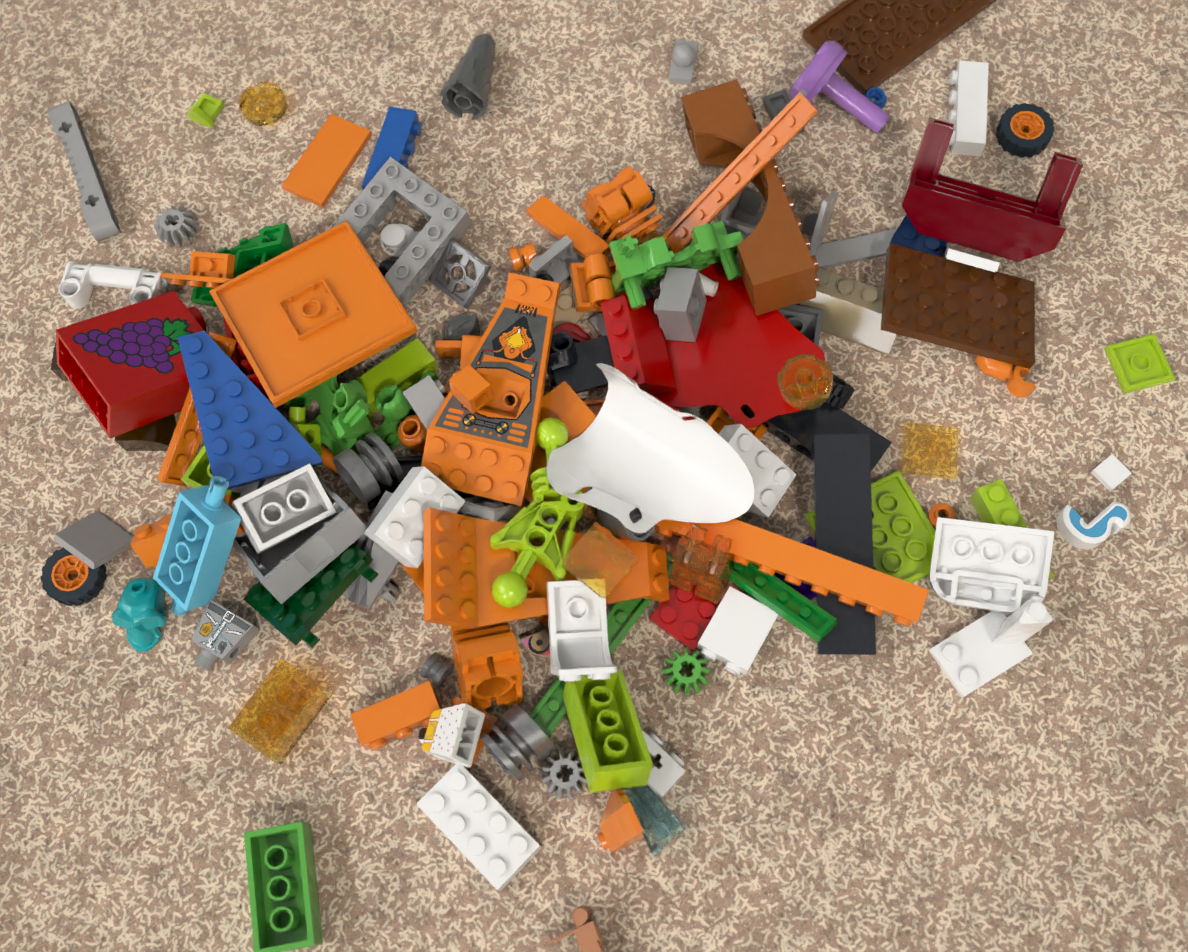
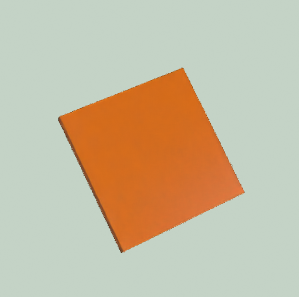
[209,220,418,408]

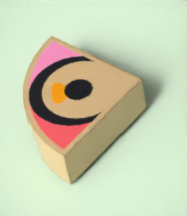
[520,629,550,658]

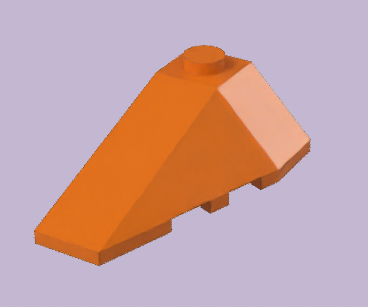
[597,789,644,854]

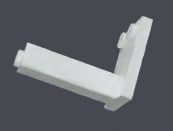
[929,596,1053,698]

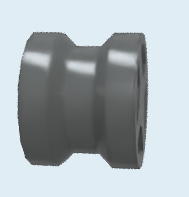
[420,652,454,688]

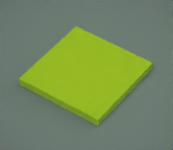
[804,470,936,583]

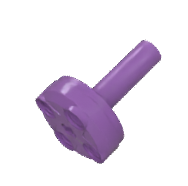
[789,40,890,134]

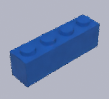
[361,106,422,197]

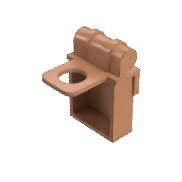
[546,905,605,952]

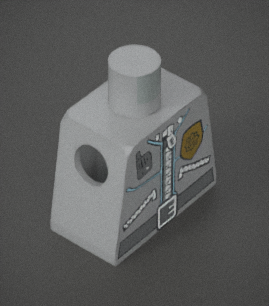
[192,600,260,671]

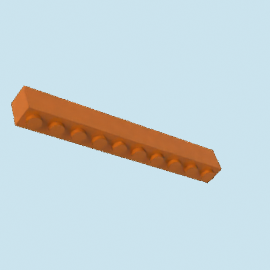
[654,519,929,627]

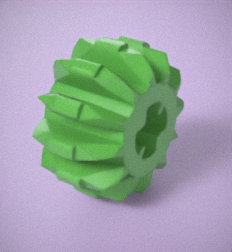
[663,647,711,696]

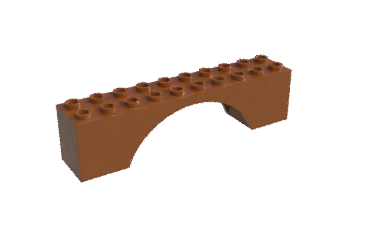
[681,79,819,316]

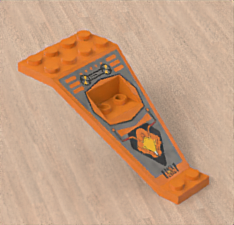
[421,272,561,506]

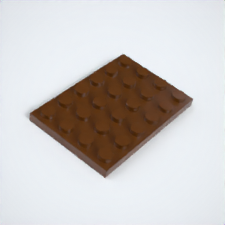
[881,243,1035,369]

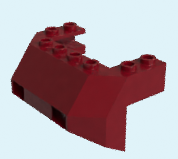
[902,117,1083,262]

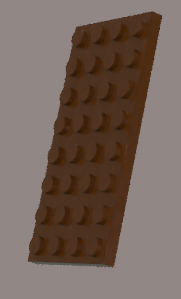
[802,0,997,95]

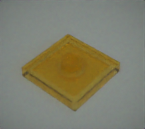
[901,422,958,480]

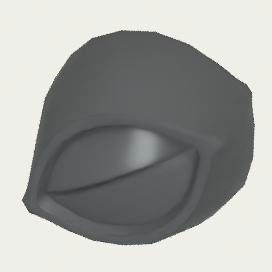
[443,314,480,341]

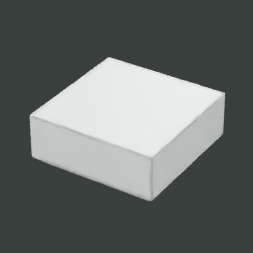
[1091,454,1132,492]

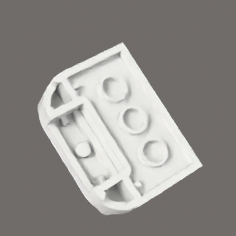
[930,517,1054,613]

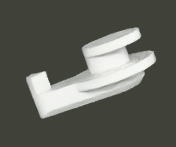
[380,224,420,258]

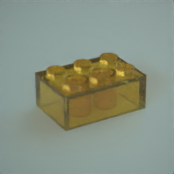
[228,658,333,764]

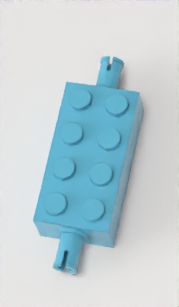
[153,476,241,616]

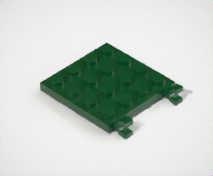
[244,544,378,648]

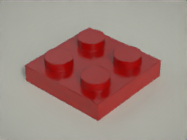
[649,576,720,652]

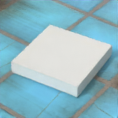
[944,246,1000,272]

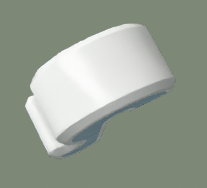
[1056,502,1131,550]

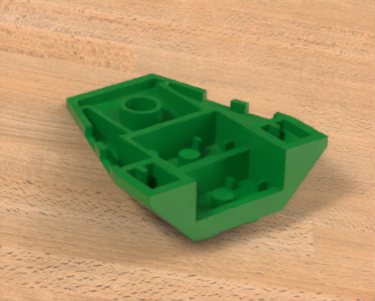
[190,223,294,307]

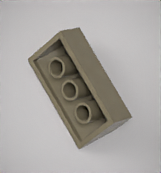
[797,268,897,355]

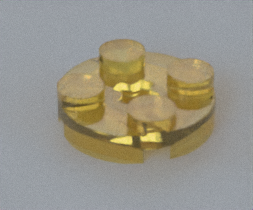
[239,81,288,126]

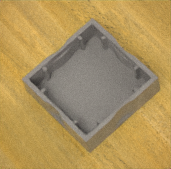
[233,473,367,604]

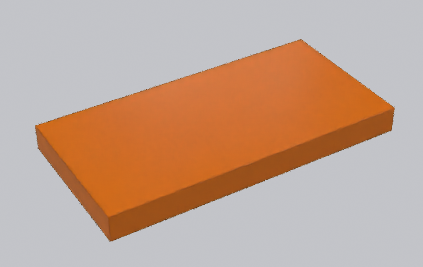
[281,114,372,208]

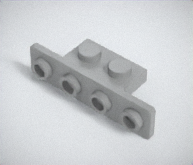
[529,235,585,285]

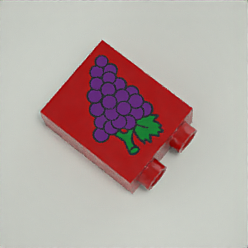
[56,291,206,439]

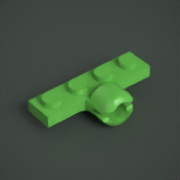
[375,370,443,451]

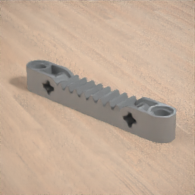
[47,101,121,242]

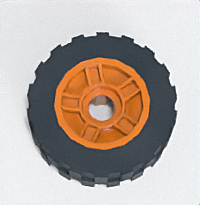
[996,103,1055,158]
[41,547,107,606]

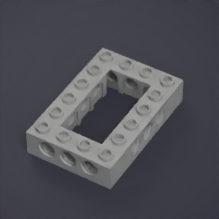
[332,157,472,307]

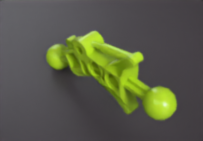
[490,417,585,608]

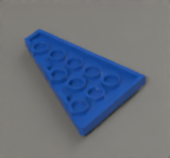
[177,331,323,490]

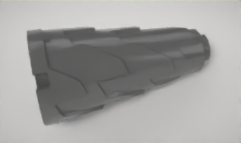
[440,34,496,120]

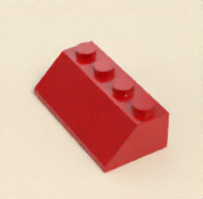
[601,295,676,396]

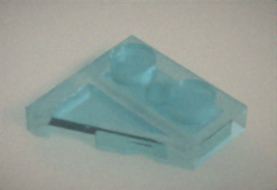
[629,785,686,856]

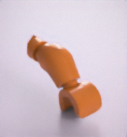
[975,355,1037,398]

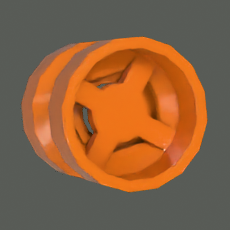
[508,242,537,273]

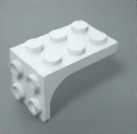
[547,579,617,681]

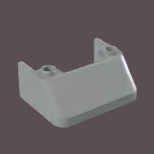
[720,188,839,256]

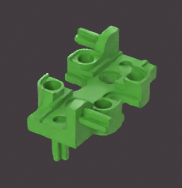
[609,220,743,309]
[285,375,377,456]

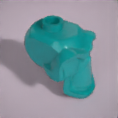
[112,578,167,652]

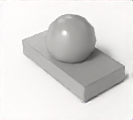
[668,40,699,85]

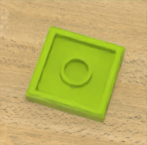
[1104,333,1176,394]

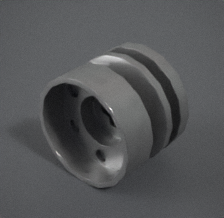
[332,432,404,504]
[480,703,556,782]

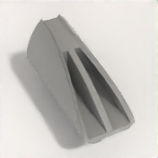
[344,491,401,610]

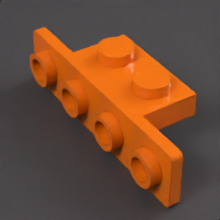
[161,251,235,288]

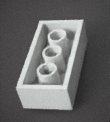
[417,764,542,891]

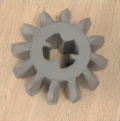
[153,205,198,248]
[541,750,587,800]

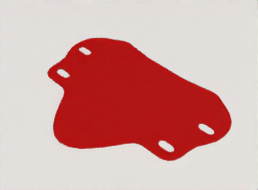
[653,262,828,428]

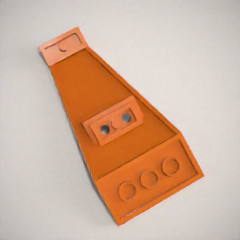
[424,508,670,629]

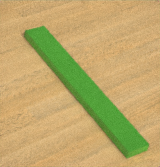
[529,552,680,738]

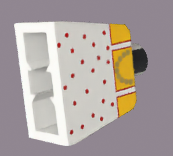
[419,703,485,767]

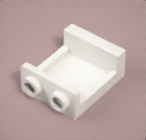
[697,586,778,676]

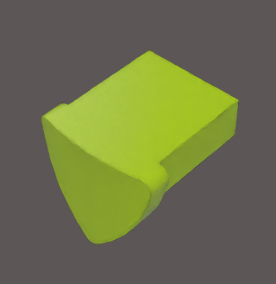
[187,93,224,127]

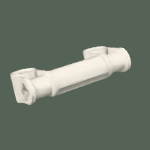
[58,261,169,309]

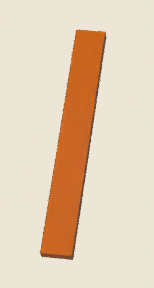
[661,92,819,254]

